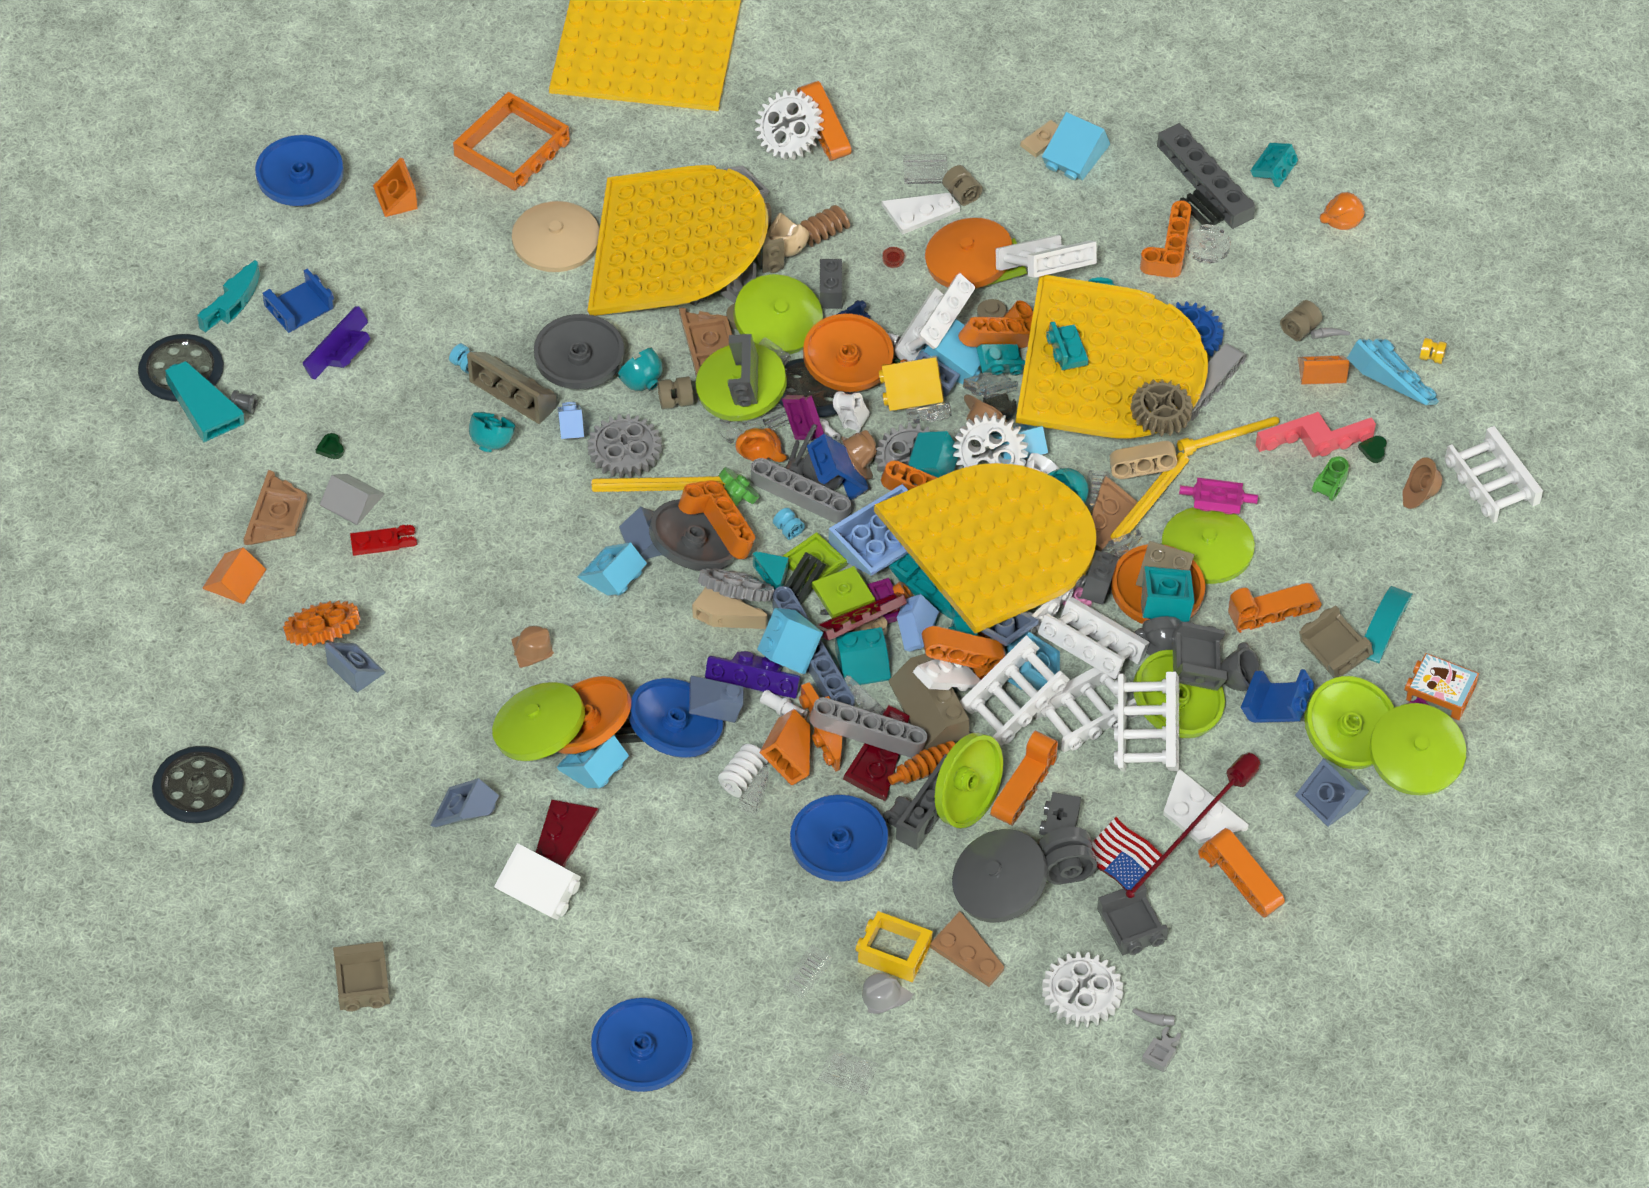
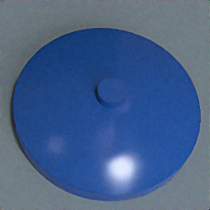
[255,135,344,206]
[628,678,723,757]
[790,795,888,882]
[591,998,693,1092]

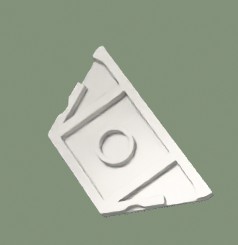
[1163,770,1249,844]

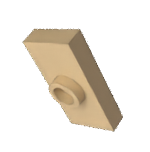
[1020,120,1059,158]

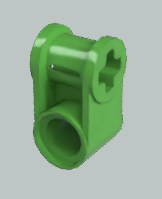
[1312,456,1349,501]

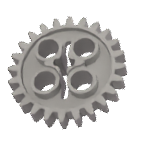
[588,414,662,478]
[875,423,936,486]
[698,568,774,602]

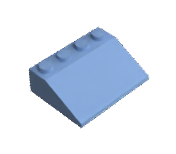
[829,484,908,576]

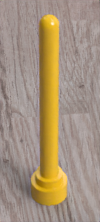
[1177,416,1280,456]

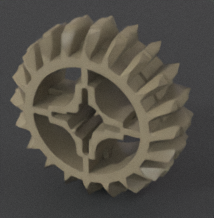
[1130,379,1193,437]

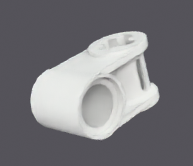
[833,391,870,433]

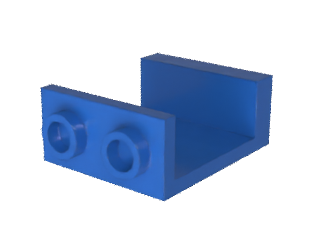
[262,268,334,333]
[807,434,869,500]
[1240,669,1314,723]

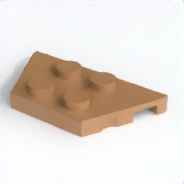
[679,308,732,377]
[244,470,308,545]

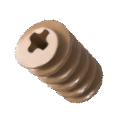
[800,205,850,247]

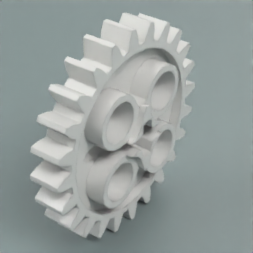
[755,89,824,160]
[953,412,1028,468]
[1042,952,1123,1027]

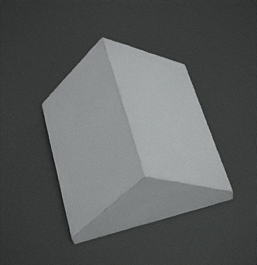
[320,474,384,525]

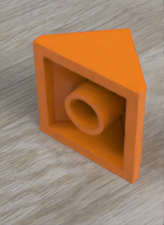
[373,158,418,217]
[1298,355,1349,385]
[202,547,266,604]

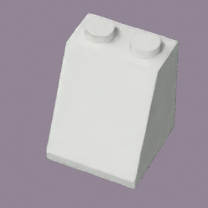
[494,843,581,920]

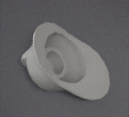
[862,973,914,1014]

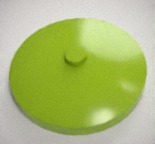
[733,274,823,356]
[696,343,787,421]
[1161,507,1255,584]
[1133,650,1225,738]
[1304,676,1394,770]
[492,682,585,761]
[1369,703,1466,795]
[935,732,1003,829]

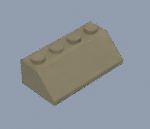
[467,352,557,425]
[888,653,969,750]

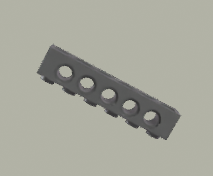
[1157,123,1255,229]

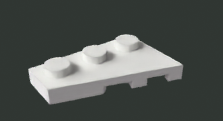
[882,193,960,235]
[913,659,981,691]

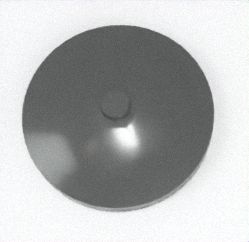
[534,314,624,389]
[649,499,735,571]
[952,829,1048,923]

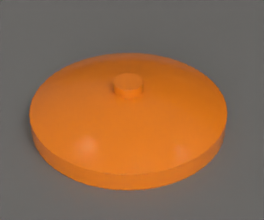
[925,218,1013,289]
[803,314,894,392]
[1111,544,1205,624]
[558,676,632,754]

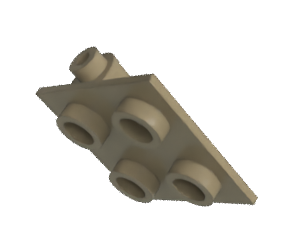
[1136,541,1194,587]

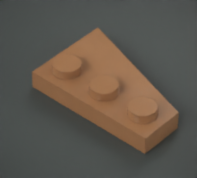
[1091,476,1137,552]
[930,911,1004,987]

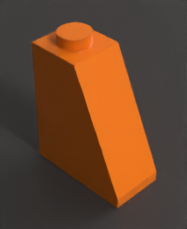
[759,709,810,785]

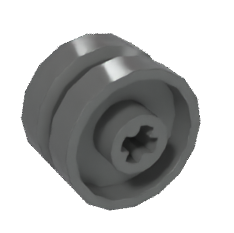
[1038,826,1097,885]

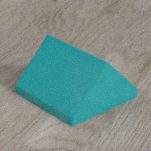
[908,431,959,478]

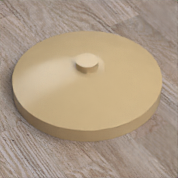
[512,201,599,272]

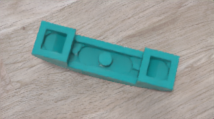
[889,554,953,619]
[1365,586,1413,664]

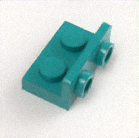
[1250,143,1298,187]
[1046,321,1088,370]
[976,344,1025,375]

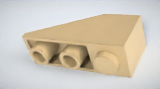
[692,587,768,629]

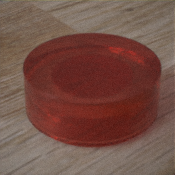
[882,247,905,268]

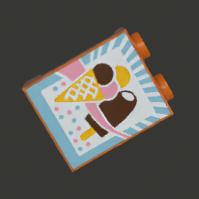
[1404,653,1479,721]

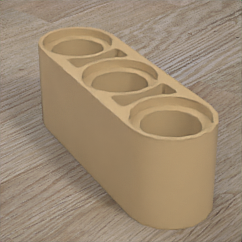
[1109,441,1177,479]

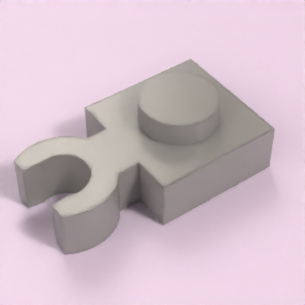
[1142,1027,1181,1072]

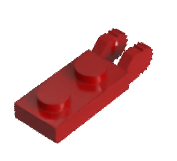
[350,524,417,556]

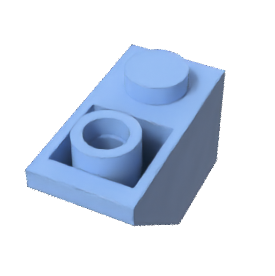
[557,402,584,439]
[897,594,939,652]

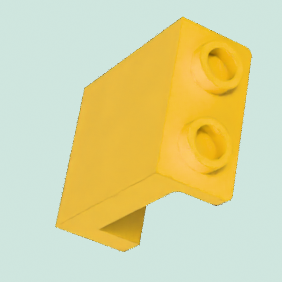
[879,355,944,411]

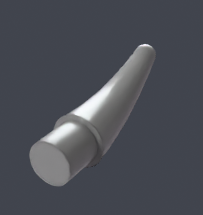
[1311,328,1350,339]
[1132,1008,1175,1026]

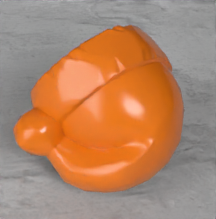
[1319,192,1365,230]

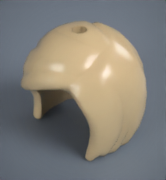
[767,213,809,257]

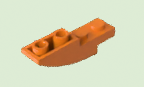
[799,682,842,772]

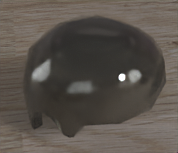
[983,393,1017,421]

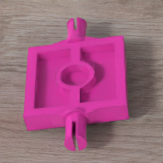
[1179,477,1258,514]

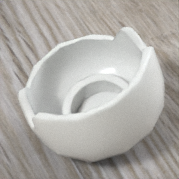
[1025,453,1059,474]

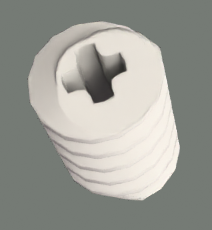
[718,744,768,798]

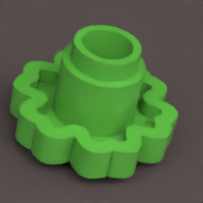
[718,467,760,506]

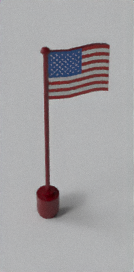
[1092,752,1261,898]

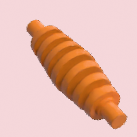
[888,741,956,785]

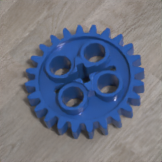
[1176,301,1224,357]

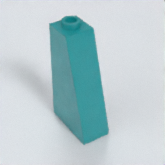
[165,361,244,443]

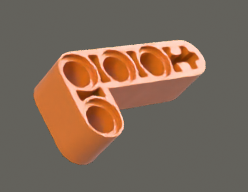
[796,81,851,161]
[1140,201,1191,278]
[958,300,1033,348]
[881,461,937,491]
[678,480,755,559]
[1228,583,1322,633]
[922,626,1006,680]
[990,730,1058,826]
[1198,828,1285,918]

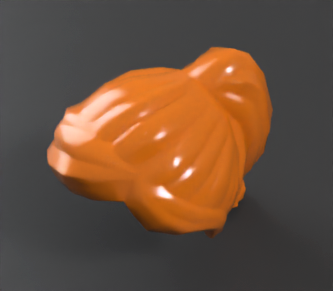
[735,428,787,463]

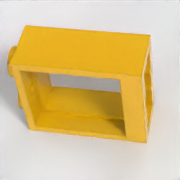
[855,911,933,983]

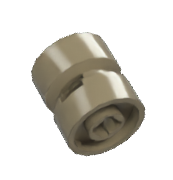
[942,165,983,206]
[1280,300,1323,341]
[657,376,694,410]

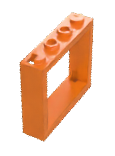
[453,91,570,191]

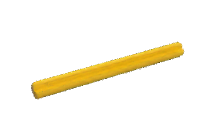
[1110,452,1189,544]
[591,476,725,492]

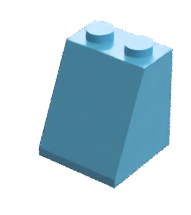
[1042,112,1110,180]
[915,319,981,385]

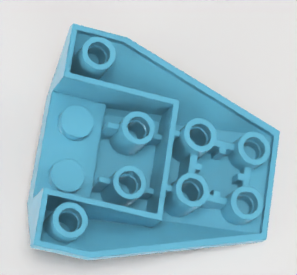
[1347,339,1439,405]

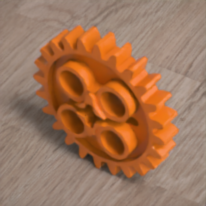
[283,600,361,646]

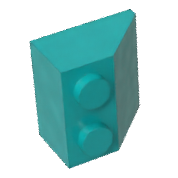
[1141,566,1194,622]
[835,627,891,687]

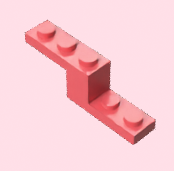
[1256,412,1376,457]

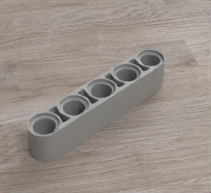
[1186,343,1247,428]
[751,458,851,524]
[810,697,927,758]

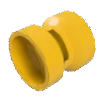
[1419,337,1447,364]

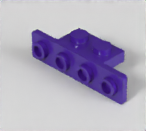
[303,306,371,379]
[705,651,800,699]

